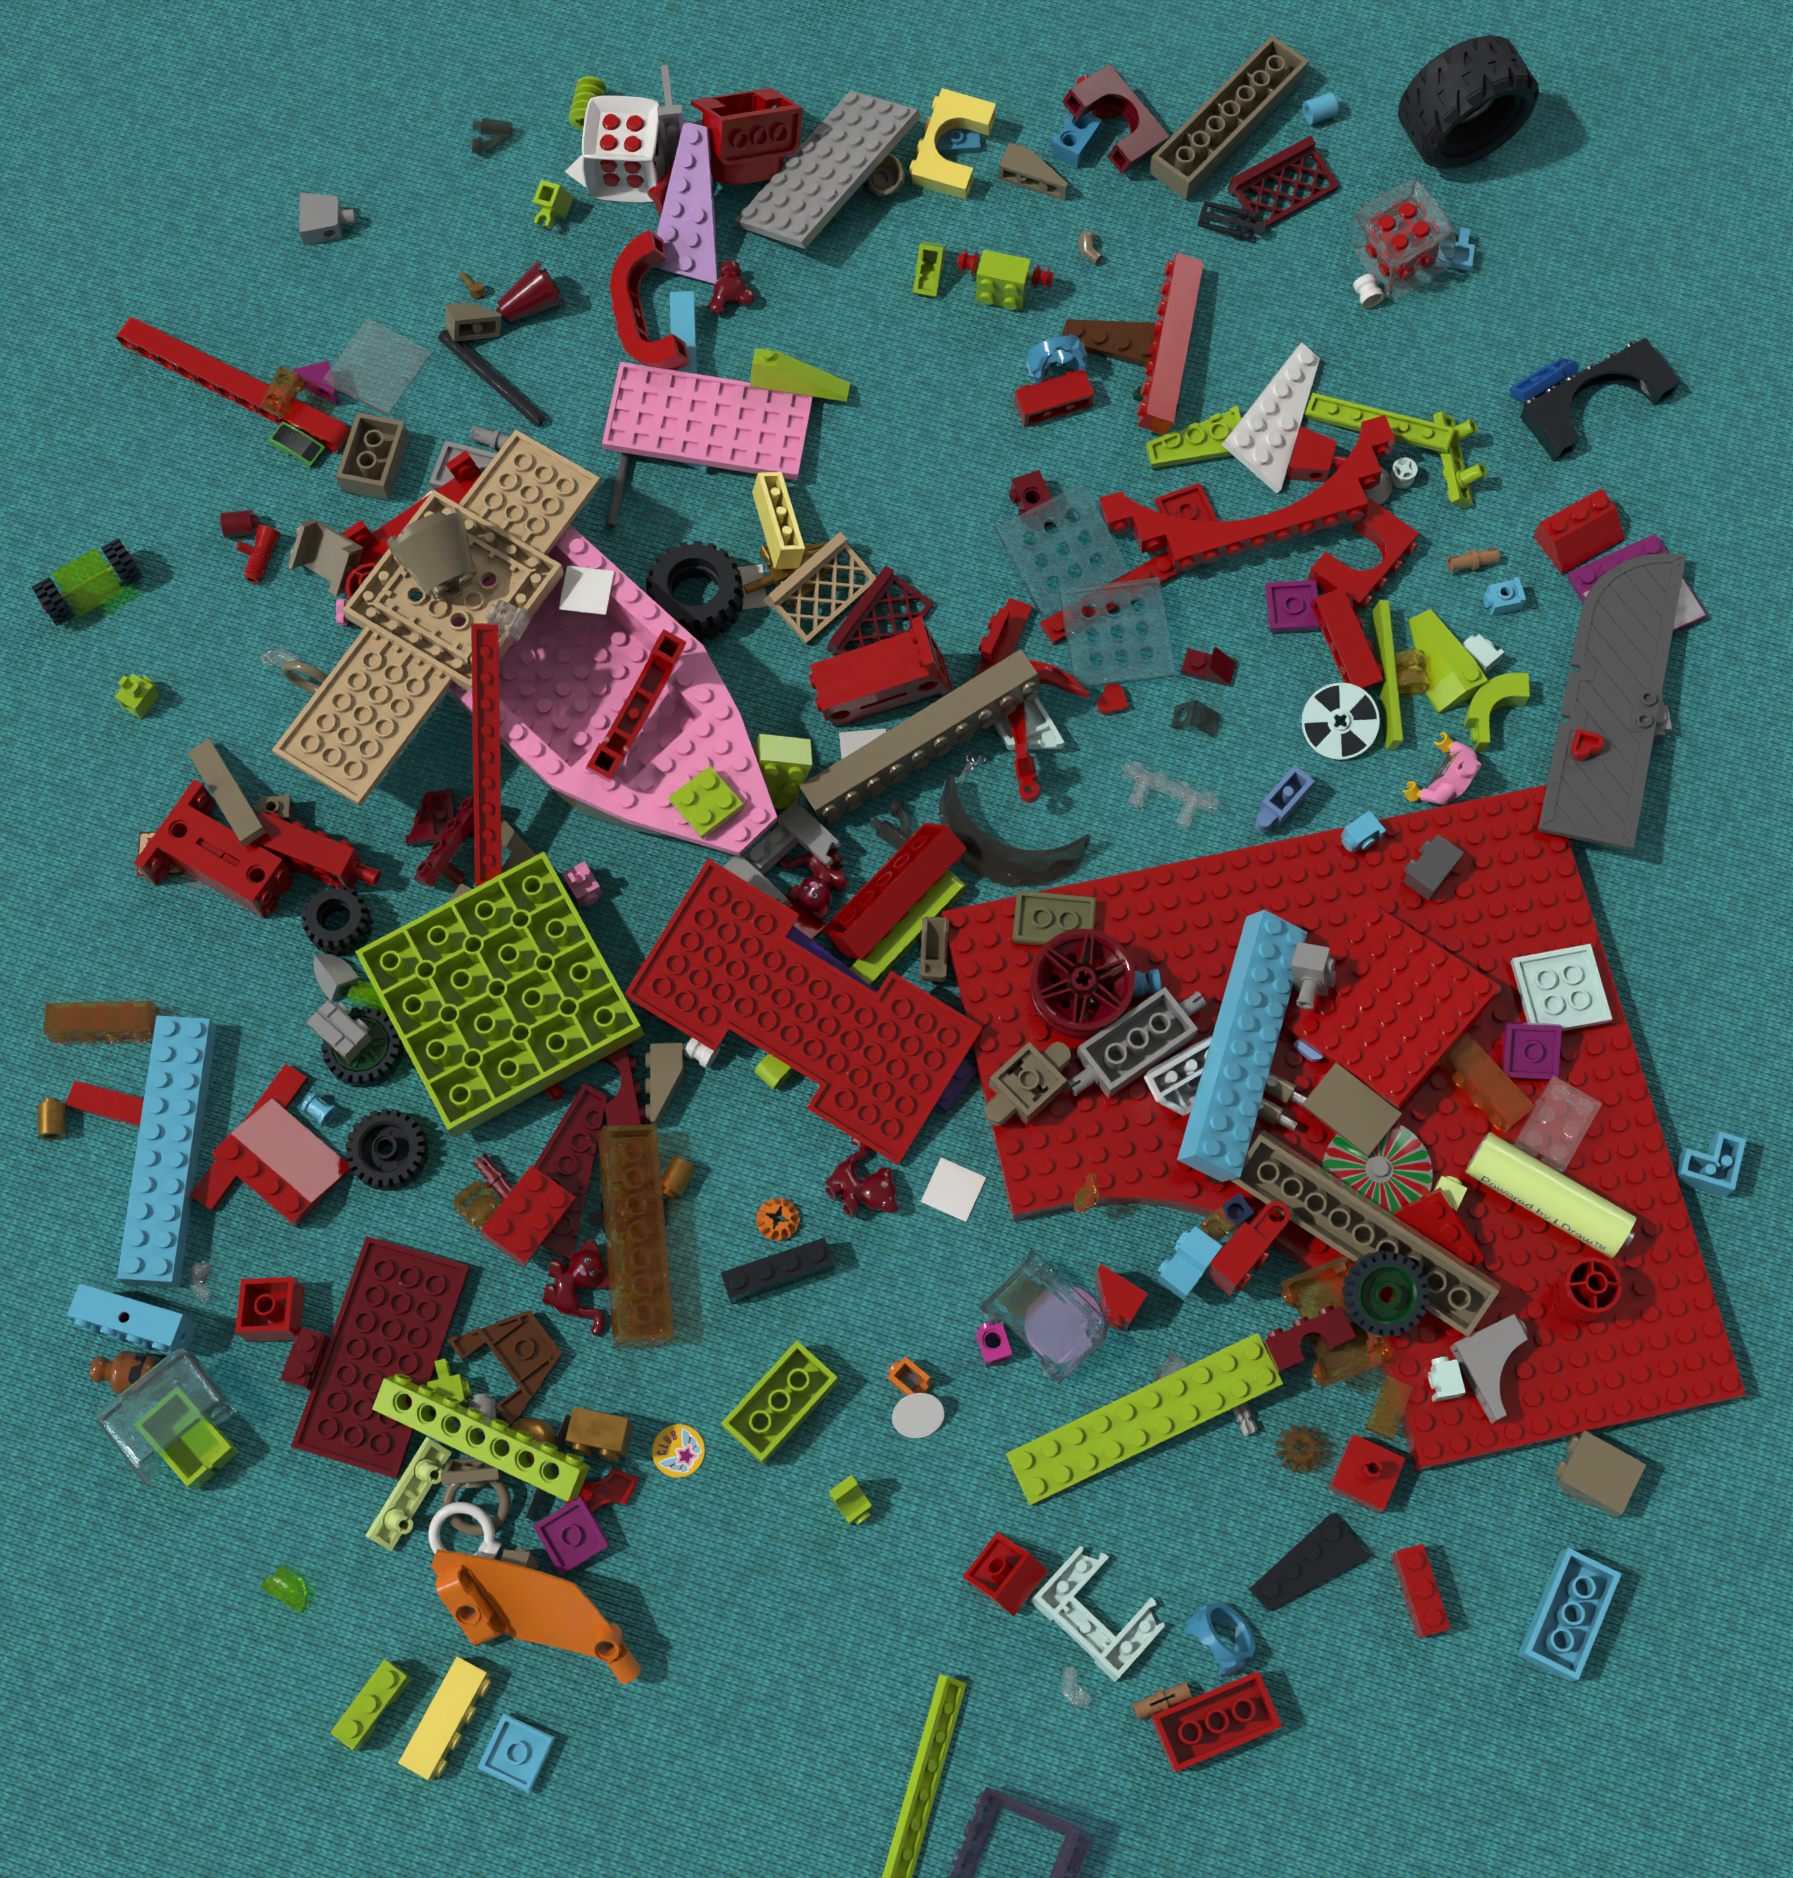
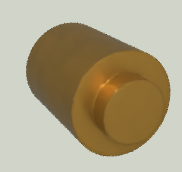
[37,1098,66,1140]
[658,1156,697,1200]

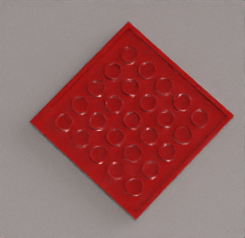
[1281,902,1501,1109]

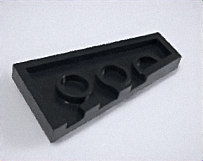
[1248,1513,1370,1611]

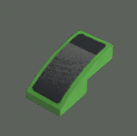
[268,421,325,468]

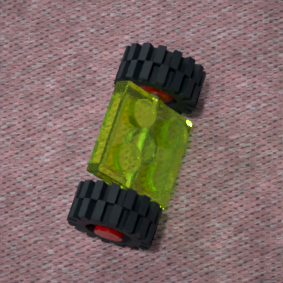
[32,538,143,626]

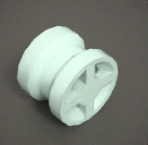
[1390,458,1418,489]

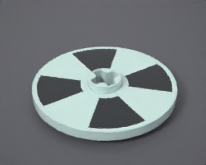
[1302,683,1380,760]

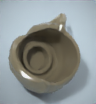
[866,154,905,197]

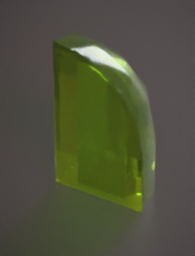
[347,979,387,1014]
[260,1565,308,1614]

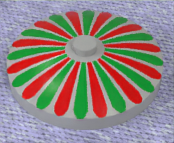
[1321,1123,1433,1214]

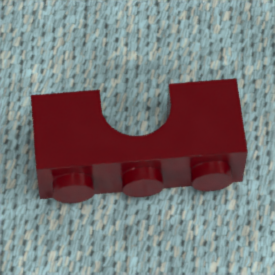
[1263,1305,1356,1374]

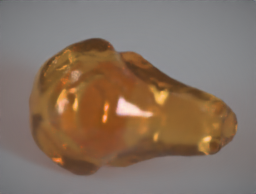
[1073,1172,1099,1213]

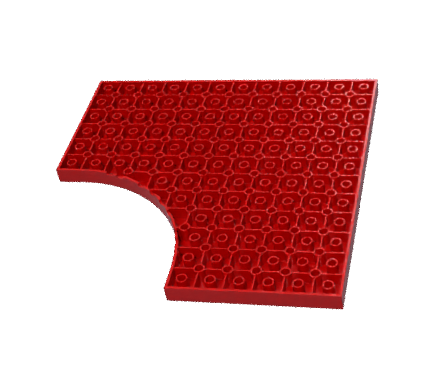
[942,785,1746,1472]

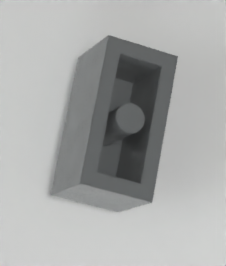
[1403,834,1464,900]

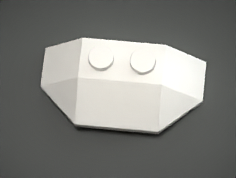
[1144,1036,1212,1116]

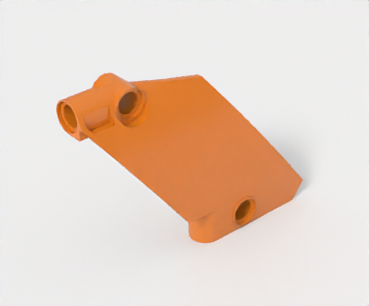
[431,1549,641,1684]

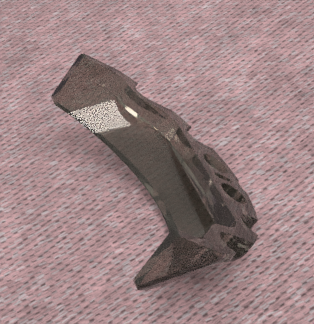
[939,773,1091,888]

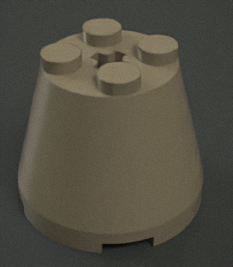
[387,508,475,600]

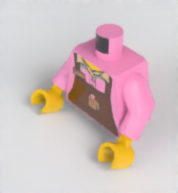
[1402,732,1482,806]

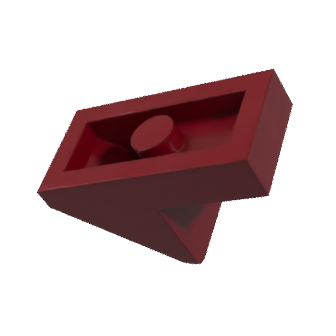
[1181,647,1236,687]

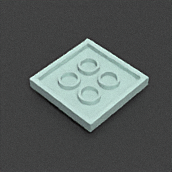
[1510,944,1612,1031]

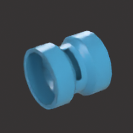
[1133,969,1161,998]

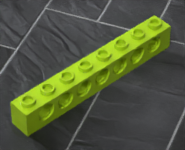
[372,1374,590,1502]

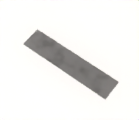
[525,1413,571,1522]

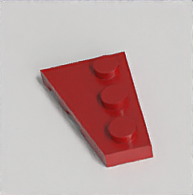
[1392,1187,1485,1266]

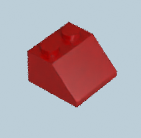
[1094,1264,1148,1331]
[963,1532,1048,1617]

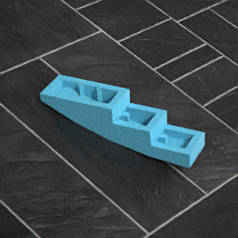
[670,291,697,374]

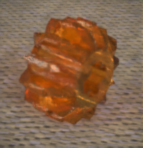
[1275,1425,1323,1473]

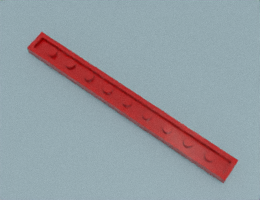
[471,623,502,886]

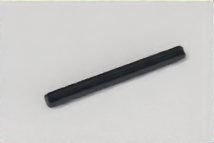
[438,329,545,426]

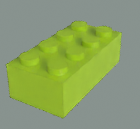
[721,1340,839,1466]

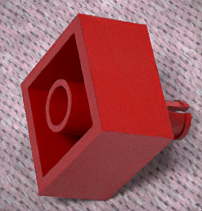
[1327,1434,1406,1514]

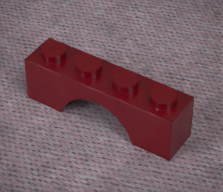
[598,1043,647,1137]

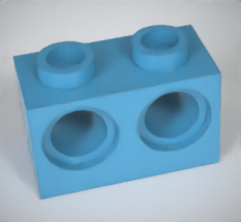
[1051,113,1102,169]

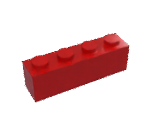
[1310,587,1383,690]

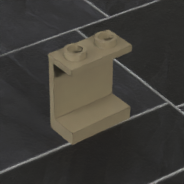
[288,519,363,596]

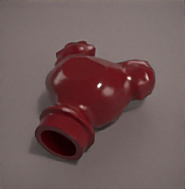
[708,261,755,315]

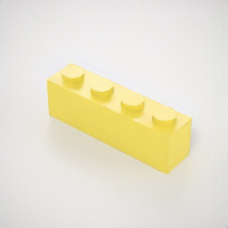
[752,472,805,569]
[398,1657,491,1780]

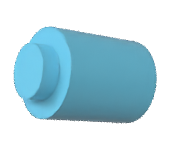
[1303,92,1341,125]

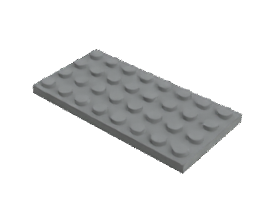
[735,91,921,249]

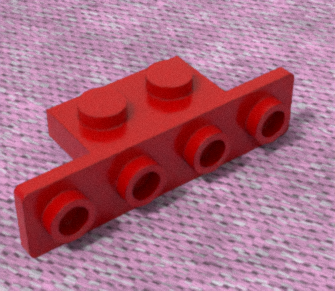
[975,598,1032,675]

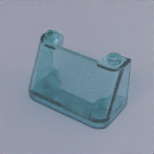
[979,1250,1109,1385]
[97,1348,237,1485]

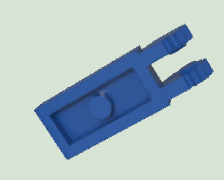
[1509,358,1579,402]

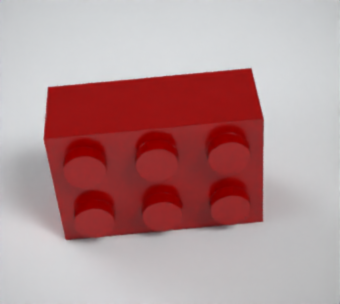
[480,1165,576,1268]

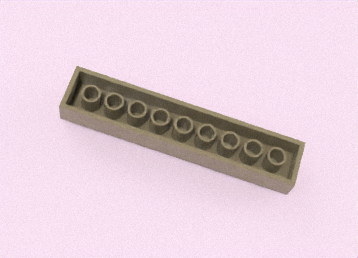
[799,649,1041,826]
[1231,1130,1501,1337]

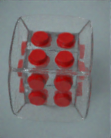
[1351,179,1456,300]

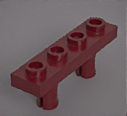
[413,795,474,887]

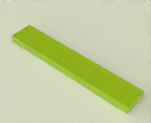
[1305,393,1455,454]
[1372,600,1403,750]

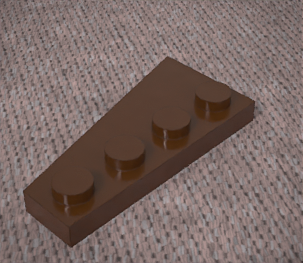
[1061,319,1155,367]

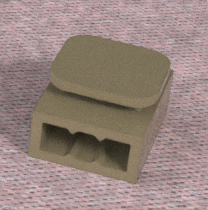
[1554,1430,1646,1518]

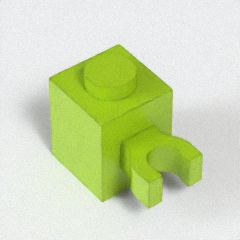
[533,180,574,230]
[114,673,160,719]
[427,1359,472,1412]

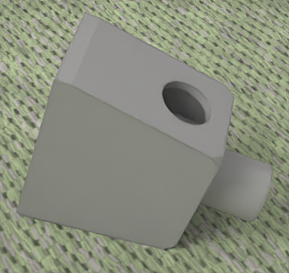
[299,193,356,246]

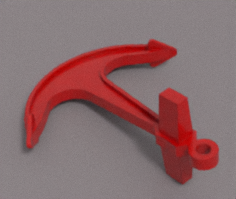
[967,660,1090,803]

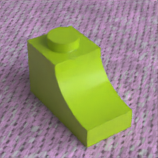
[913,241,947,296]
[829,1475,873,1526]

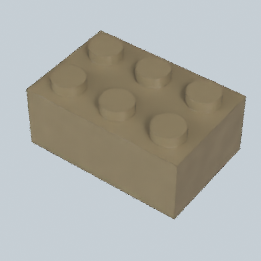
[336,412,410,500]

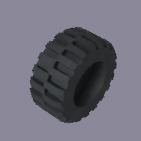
[646,541,744,642]

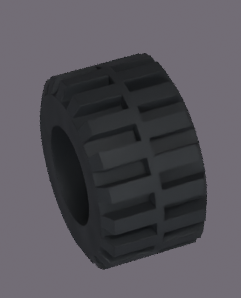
[301,885,373,956]

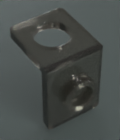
[1171,700,1219,737]

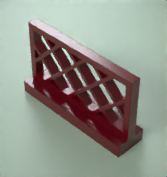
[1227,135,1340,228]
[826,565,934,655]

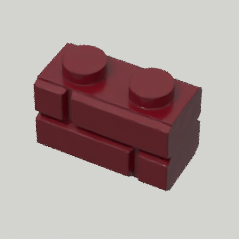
[280,1327,329,1392]

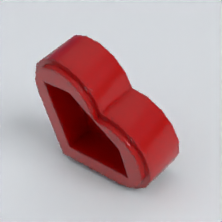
[1097,683,1129,715]
[1570,729,1604,761]

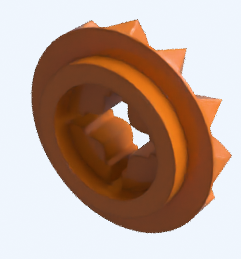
[756,1197,800,1241]

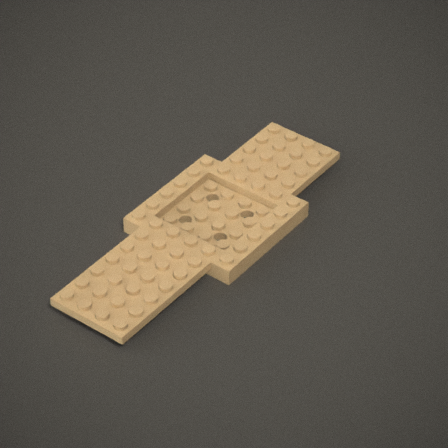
[272,429,601,806]

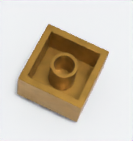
[565,1407,634,1462]

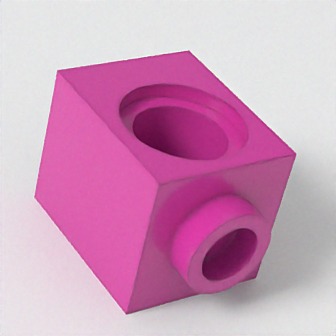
[975,1321,1012,1367]

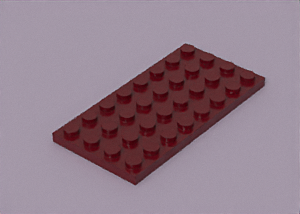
[291,1236,471,1480]

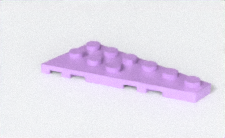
[655,121,719,284]

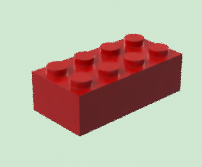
[1149,1671,1282,1773]

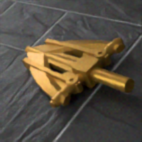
[743,541,842,607]

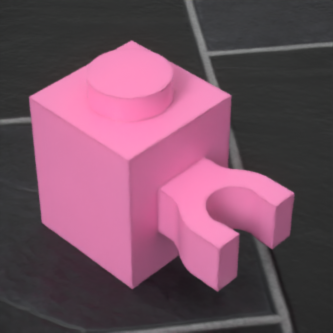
[562,861,602,907]

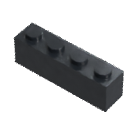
[721,1237,835,1305]

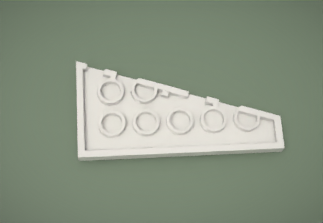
[1221,343,1320,494]

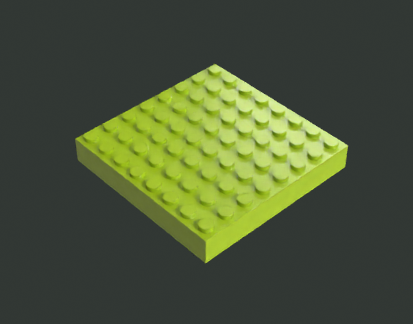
[355,852,645,1138]

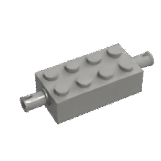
[1066,987,1206,1099]

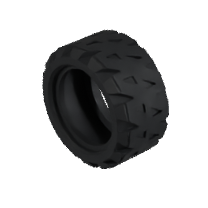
[1398,35,1539,169]

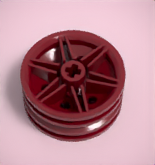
[1030,929,1135,1039]

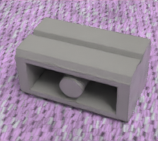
[307,1000,372,1062]

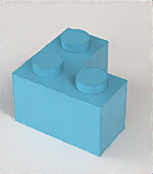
[1675,1131,1746,1197]
[1157,1226,1222,1300]

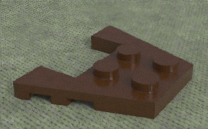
[448,1310,563,1426]

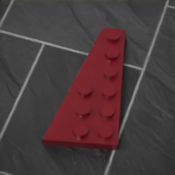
[533,1083,607,1261]

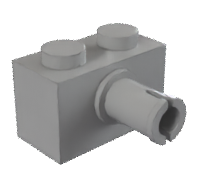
[1291,942,1337,1010]

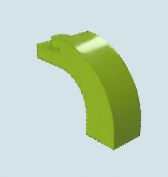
[1464,673,1530,752]

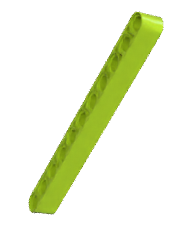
[754,869,967,1090]

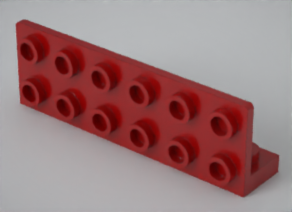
[341,450,482,564]

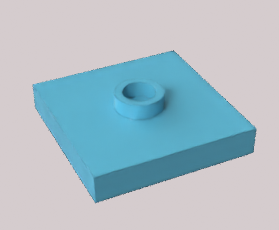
[478,1713,556,1793]

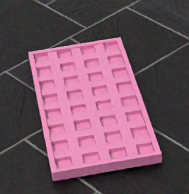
[602,362,813,480]

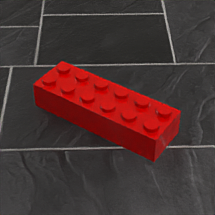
[820,822,967,960]

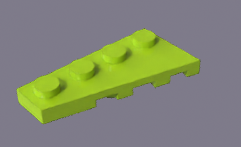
[1146,405,1241,469]

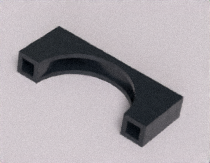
[1520,338,1680,462]

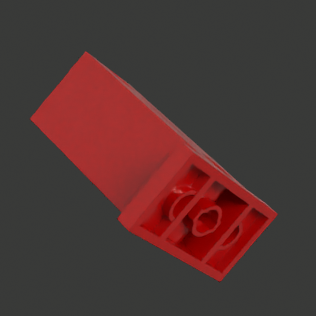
[809,616,953,727]
[133,779,294,919]

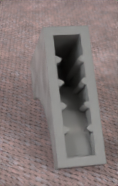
[1450,1314,1528,1424]

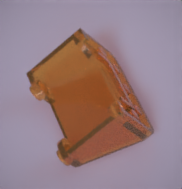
[1281,1257,1396,1388]

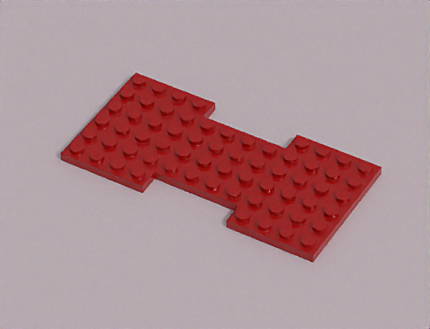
[624,858,983,1165]

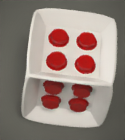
[582,96,665,203]

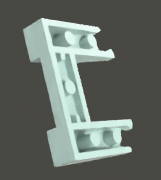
[1030,1546,1165,1682]

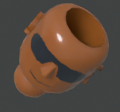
[90,1351,163,1400]

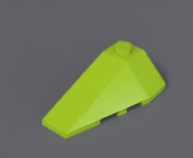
[750,348,850,402]
[1408,609,1488,714]

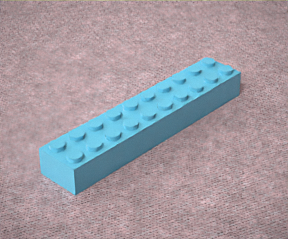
[1177,910,1307,1182]
[117,1016,217,1288]

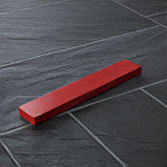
[190,1063,309,1212]

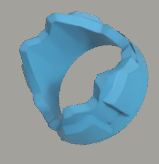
[1026,335,1088,384]
[1184,1603,1255,1678]

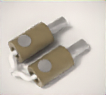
[1257,1071,1307,1131]

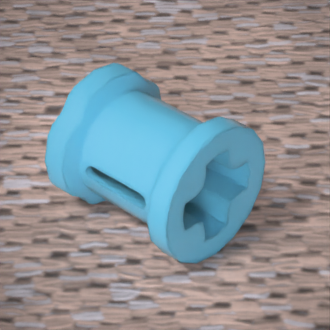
[301,1092,338,1127]

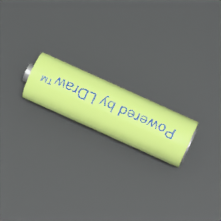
[1465,1132,1636,1259]

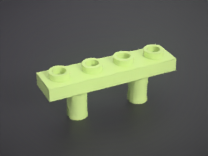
[365,1437,452,1551]

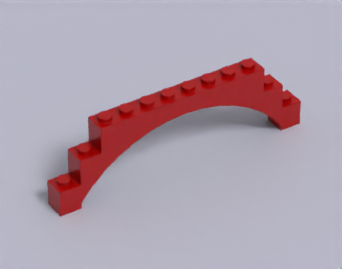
[1099,415,1396,572]

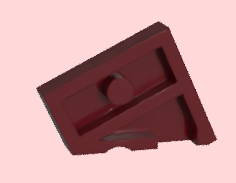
[405,789,455,846]

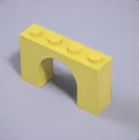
[909,88,997,200]

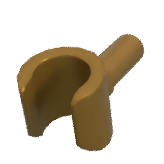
[459,272,486,299]

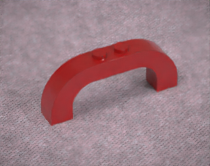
[610,230,690,370]
[586,629,687,782]

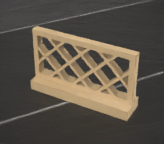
[763,531,876,644]

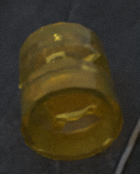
[1395,649,1430,695]

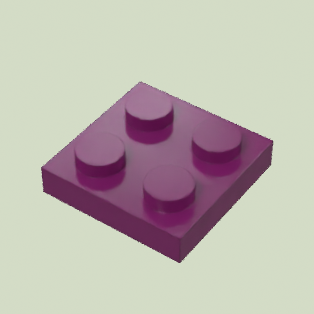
[1265,580,1320,633]
[1501,1022,1562,1079]
[533,1496,611,1575]

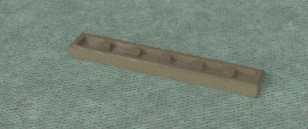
[187,738,266,847]

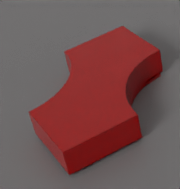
[564,1467,639,1514]

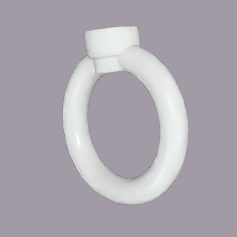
[428,1502,502,1559]

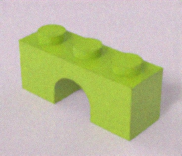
[330,1659,413,1751]

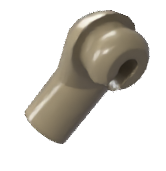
[1078,230,1103,265]

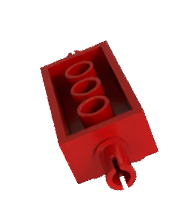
[253,811,381,890]

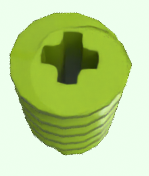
[568,76,606,131]

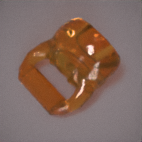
[454,1181,501,1229]

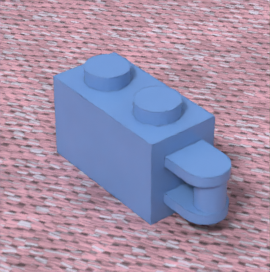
[1255,765,1315,833]

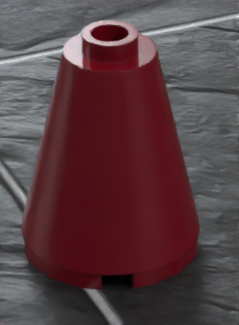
[496,260,566,323]

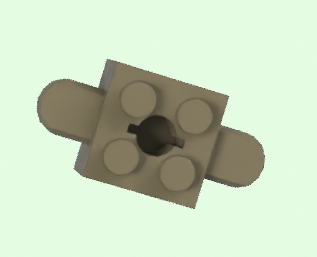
[984,1042,1071,1126]

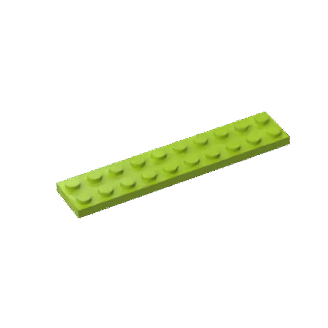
[1006,1333,1283,1505]

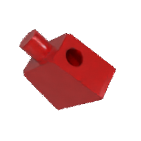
[1286,427,1347,482]

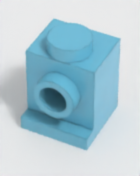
[1483,577,1526,616]
[1341,810,1386,852]

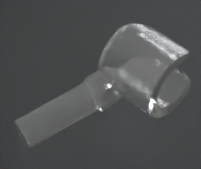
[957,750,985,784]

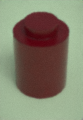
[220,509,260,538]

